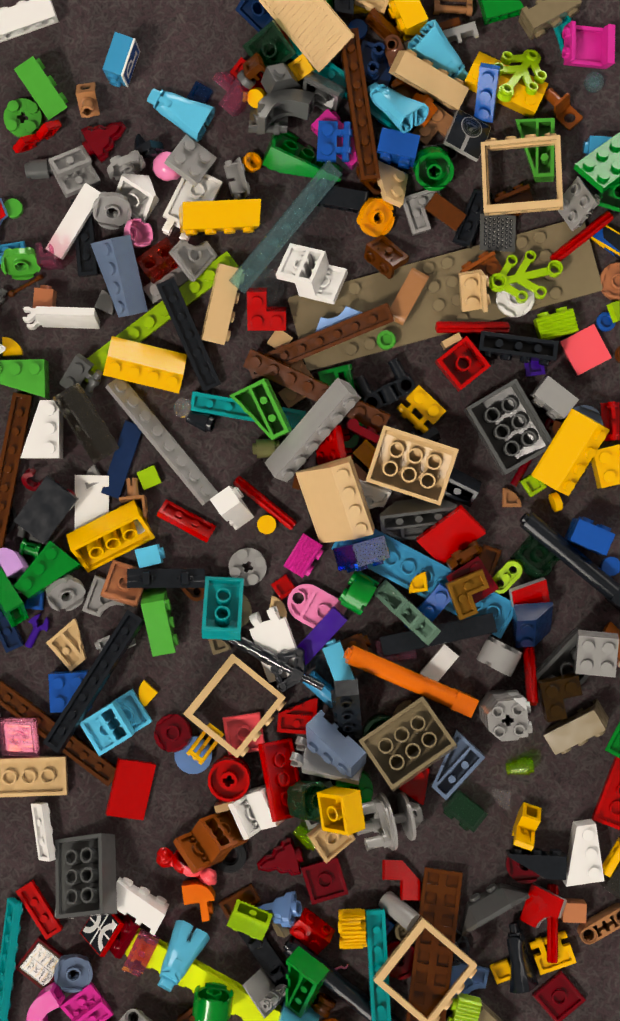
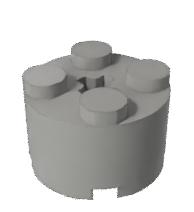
[477,636,522,677]

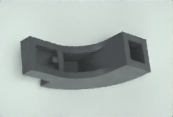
[255,89,316,134]

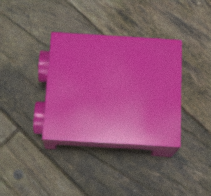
[562,21,615,69]

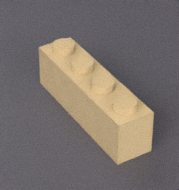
[388,49,469,110]
[200,263,244,345]

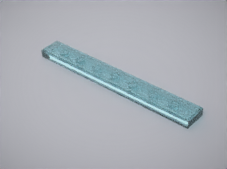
[229,161,342,294]

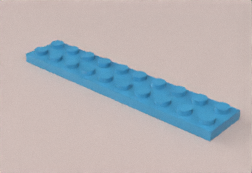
[331,529,513,639]

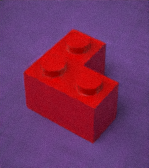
[247,288,287,331]

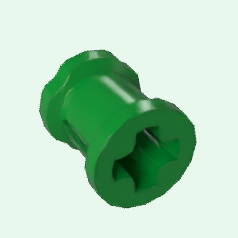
[19,538,43,558]

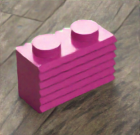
[283,533,324,578]

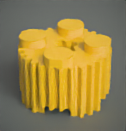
[338,908,367,949]

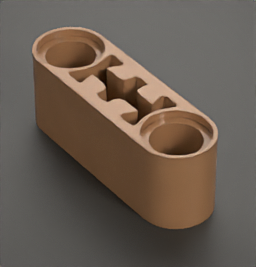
[390,267,430,326]
[577,903,620,944]

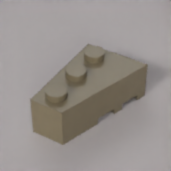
[518,0,582,40]
[543,699,609,755]

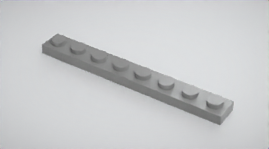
[105,379,218,506]

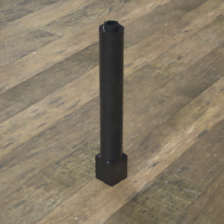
[519,512,620,611]
[283,937,402,1021]

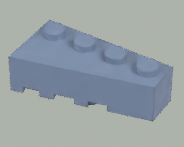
[91,235,148,318]

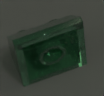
[243,20,297,74]

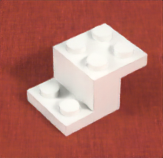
[276,243,348,305]
[228,785,286,840]

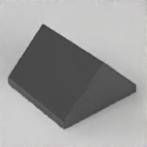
[303,72,347,113]

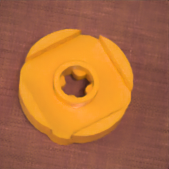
[357,197,395,237]

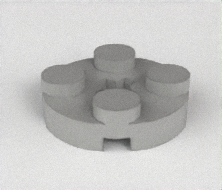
[107,150,146,181]
[92,192,132,230]
[229,548,267,586]
[46,574,86,611]

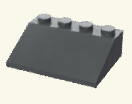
[463,379,552,475]
[55,833,117,919]

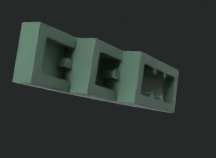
[374,579,441,646]

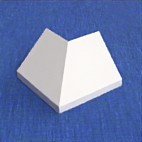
[116,174,159,223]

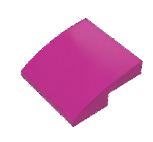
[60,982,114,1021]

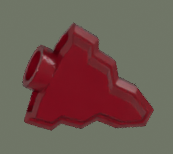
[81,122,127,163]
[257,837,304,876]

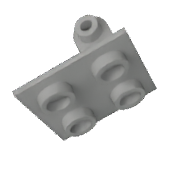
[558,176,601,231]
[242,967,287,1018]

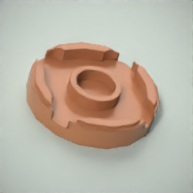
[600,262,620,301]

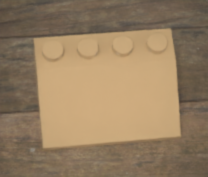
[366,425,459,505]
[295,456,375,543]

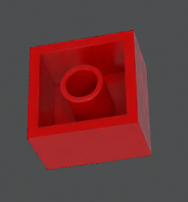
[435,336,491,392]

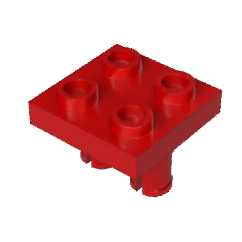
[316,425,353,465]

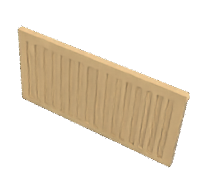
[258,0,355,73]

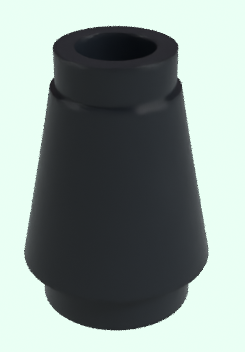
[186,411,216,432]

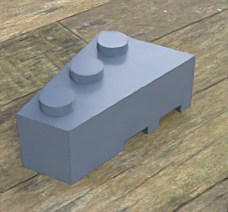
[306,710,366,778]
[432,730,485,800]

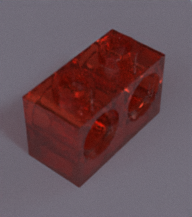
[136,237,179,284]

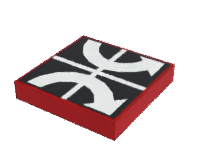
[80,914,125,957]

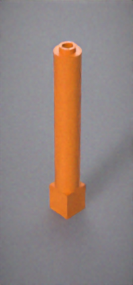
[343,645,479,718]

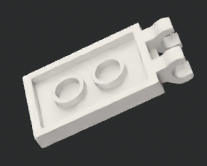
[162,174,223,242]
[23,306,100,330]
[249,606,297,683]

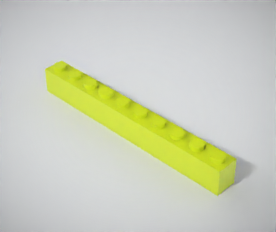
[125,928,282,1021]

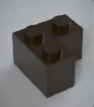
[537,673,583,722]

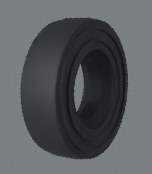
[215,844,247,873]

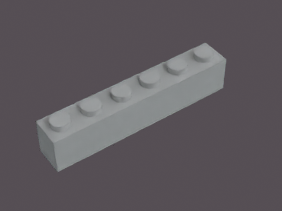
[265,378,361,482]

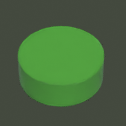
[4,198,24,219]
[376,330,396,350]

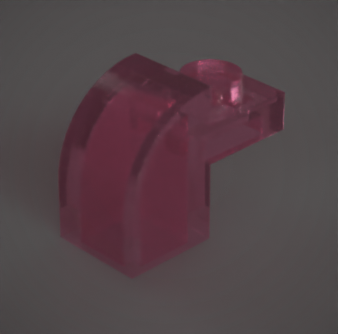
[213,72,249,117]

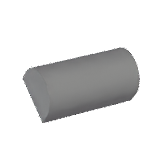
[378,891,420,931]

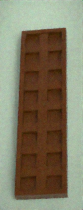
[406,867,463,1021]

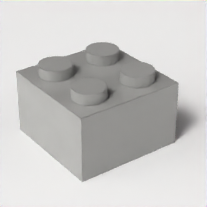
[528,376,579,420]
[574,630,619,678]

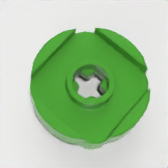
[4,98,43,138]
[1,247,41,280]

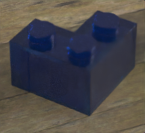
[333,535,390,573]

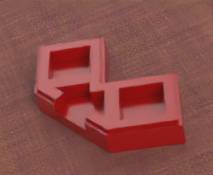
[12,119,62,153]
[382,860,420,901]

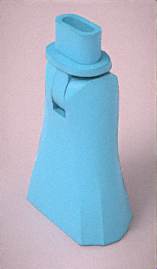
[407,20,468,81]
[367,82,429,134]
[147,88,215,142]
[157,920,210,992]

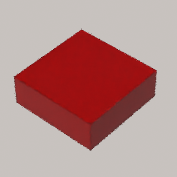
[271,574,295,600]

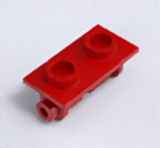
[600,401,620,441]

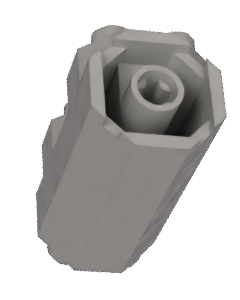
[478,689,533,742]

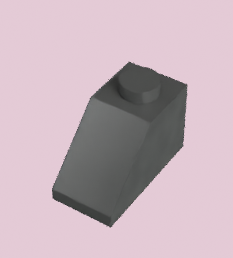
[261,63,303,94]

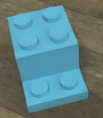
[80,689,153,756]

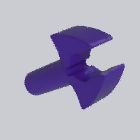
[25,613,49,648]

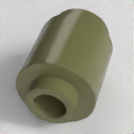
[252,438,280,458]

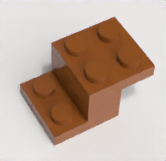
[173,810,249,874]

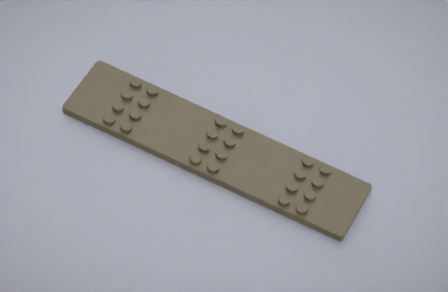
[288,221,603,371]

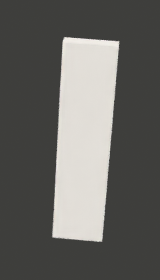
[45,183,101,260]

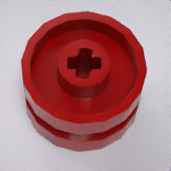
[208,755,251,802]

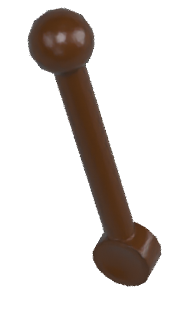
[8,274,44,297]

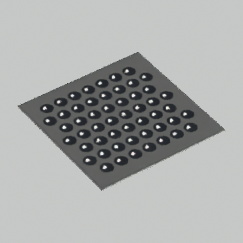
[479,214,516,252]

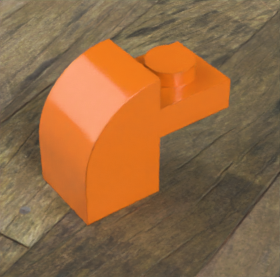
[181,879,216,922]

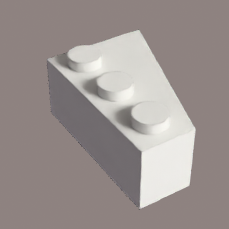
[20,400,63,459]
[210,486,254,530]
[562,819,604,887]
[116,877,169,935]

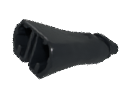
[507,921,539,994]

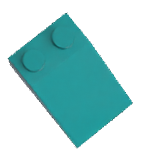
[202,576,244,640]

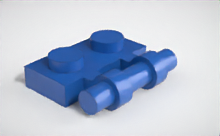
[317,120,353,162]

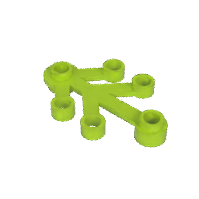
[494,49,547,102]
[489,250,563,304]

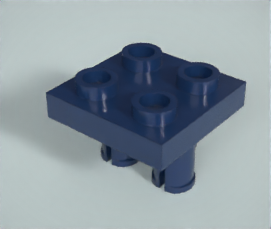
[361,40,392,87]

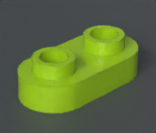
[492,560,523,594]

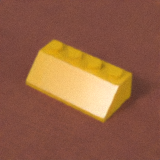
[464,51,549,119]
[179,199,261,236]
[103,336,187,394]
[531,409,610,496]
[66,500,155,572]

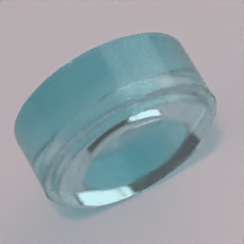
[584,72,604,93]

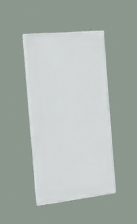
[75,475,109,530]

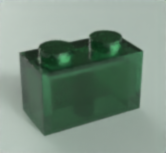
[442,788,488,833]

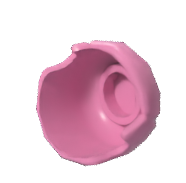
[153,151,180,181]
[124,218,153,248]

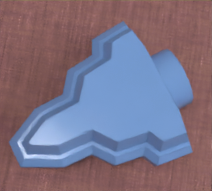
[258,891,302,927]

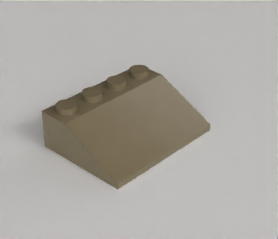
[359,696,457,792]

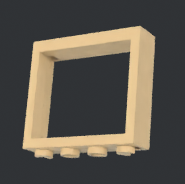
[481,133,563,216]
[183,654,286,758]
[373,916,478,1021]

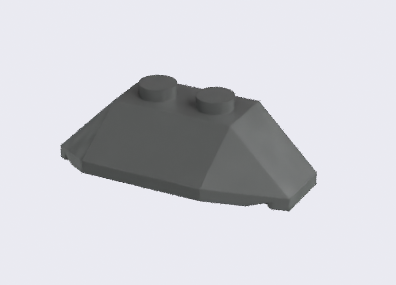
[379,498,457,541]
[460,883,530,936]

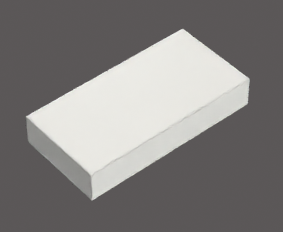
[420,644,459,682]

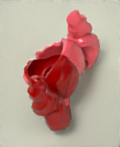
[156,847,217,886]

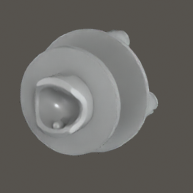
[356,792,423,851]

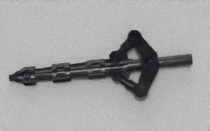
[222,637,325,692]

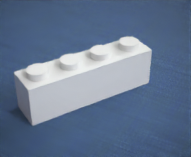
[0,0,59,43]

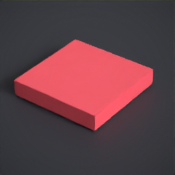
[559,324,612,376]
[222,712,265,756]

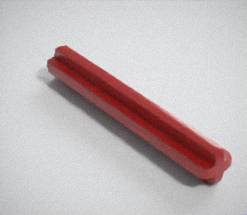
[550,211,614,261]
[435,321,510,333]
[233,476,297,530]
[523,647,538,706]
[547,884,558,963]

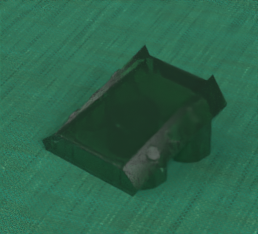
[510,535,560,580]

